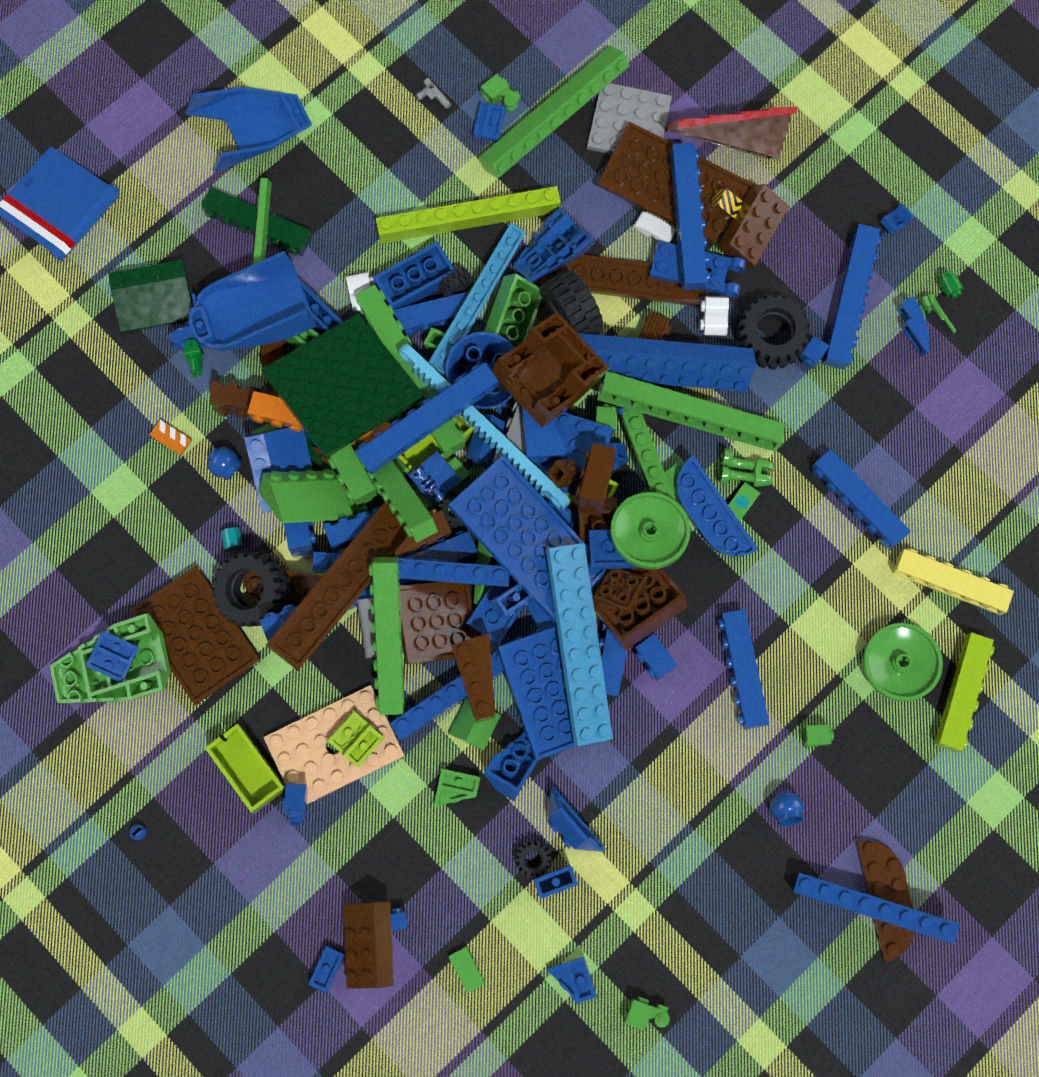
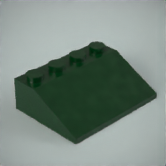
[108,260,193,333]

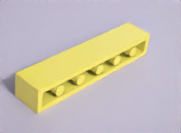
[892,548,1014,615]

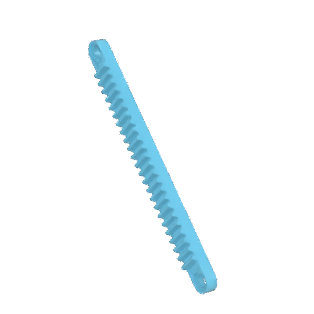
[398,343,570,510]

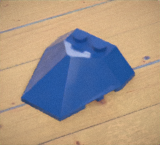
[513,207,595,283]

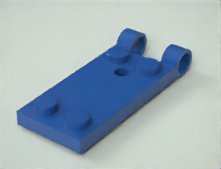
[649,241,746,298]

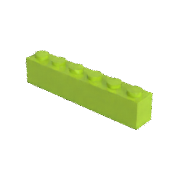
[934,632,994,752]

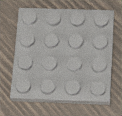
[587,83,672,154]

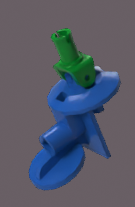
[168,293,206,377]

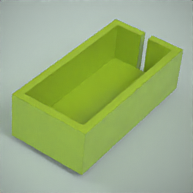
[397,416,474,472]
[205,724,286,814]

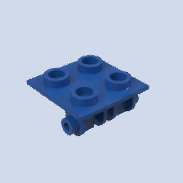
[408,451,461,505]

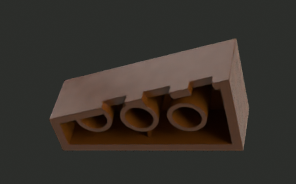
[209,380,279,418]
[451,633,495,723]

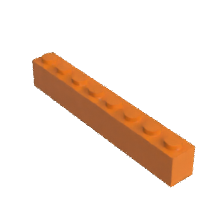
[247,391,391,446]

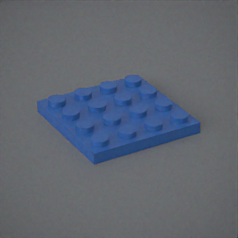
[522,412,614,497]

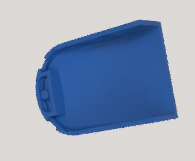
[189,251,316,351]

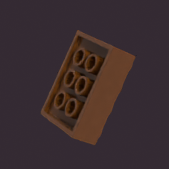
[394,509,451,558]
[592,568,688,651]

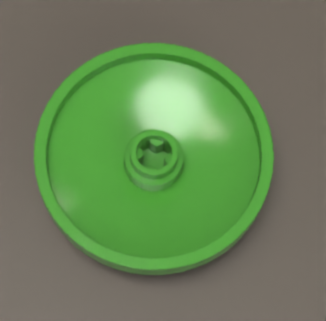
[611,492,690,569]
[863,623,943,701]

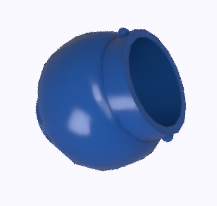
[207,446,242,481]
[770,790,804,827]

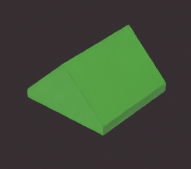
[448,699,501,751]

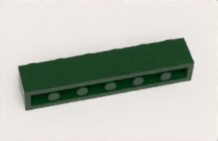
[201,187,312,256]

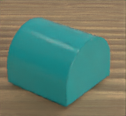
[221,527,244,552]

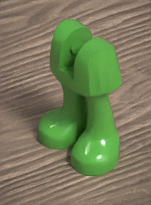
[719,448,775,487]

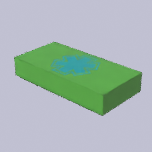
[728,482,760,522]

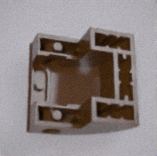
[491,312,610,428]

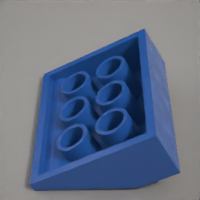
[244,427,313,513]

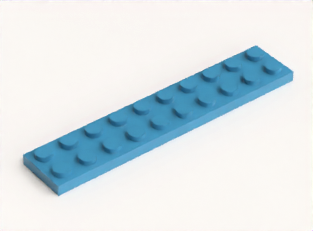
[546,543,613,746]

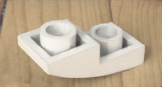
[634,212,676,243]

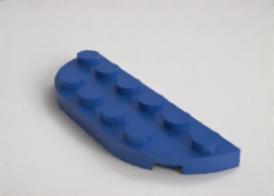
[676,455,758,556]

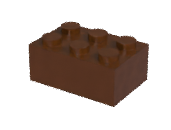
[575,443,616,517]

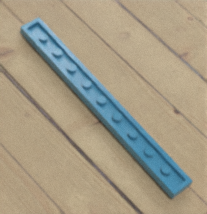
[428,223,526,377]

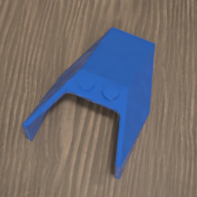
[185,87,312,173]

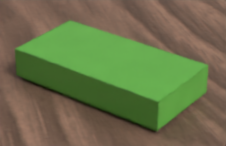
[448,947,485,993]

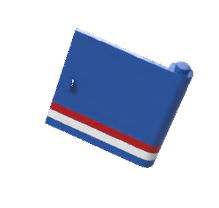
[0,146,120,262]

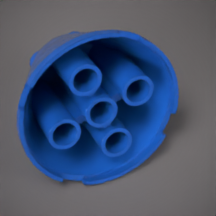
[445,332,514,409]

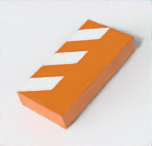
[149,420,192,456]

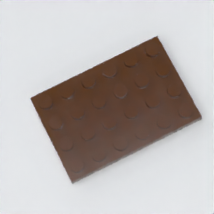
[131,566,261,706]

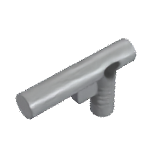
[416,78,451,109]

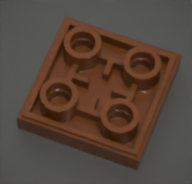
[594,569,647,614]

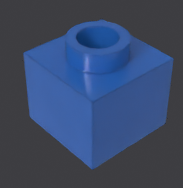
[390,908,409,931]

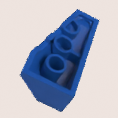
[484,732,538,801]

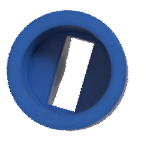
[129,824,147,840]

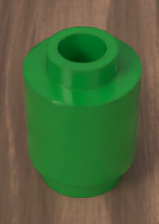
[938,270,964,299]

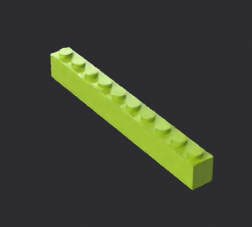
[376,186,561,244]

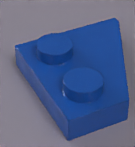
[547,956,597,1003]

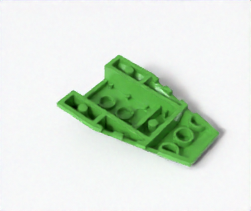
[50,613,171,703]

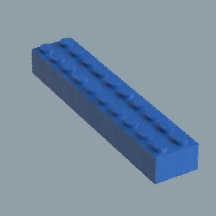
[578,333,756,392]

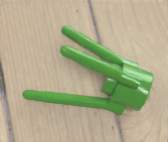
[920,294,956,333]

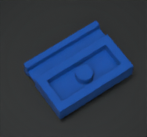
[473,102,506,142]

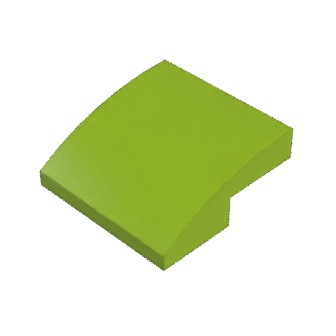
[327,710,384,768]

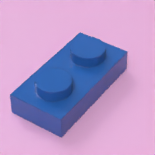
[308,946,345,993]

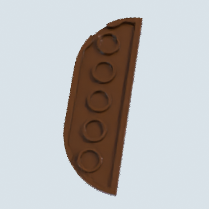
[242,570,323,607]
[856,840,915,962]

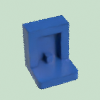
[880,204,914,235]

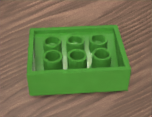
[259,469,354,523]

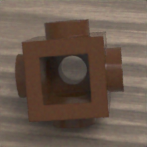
[546,459,582,488]

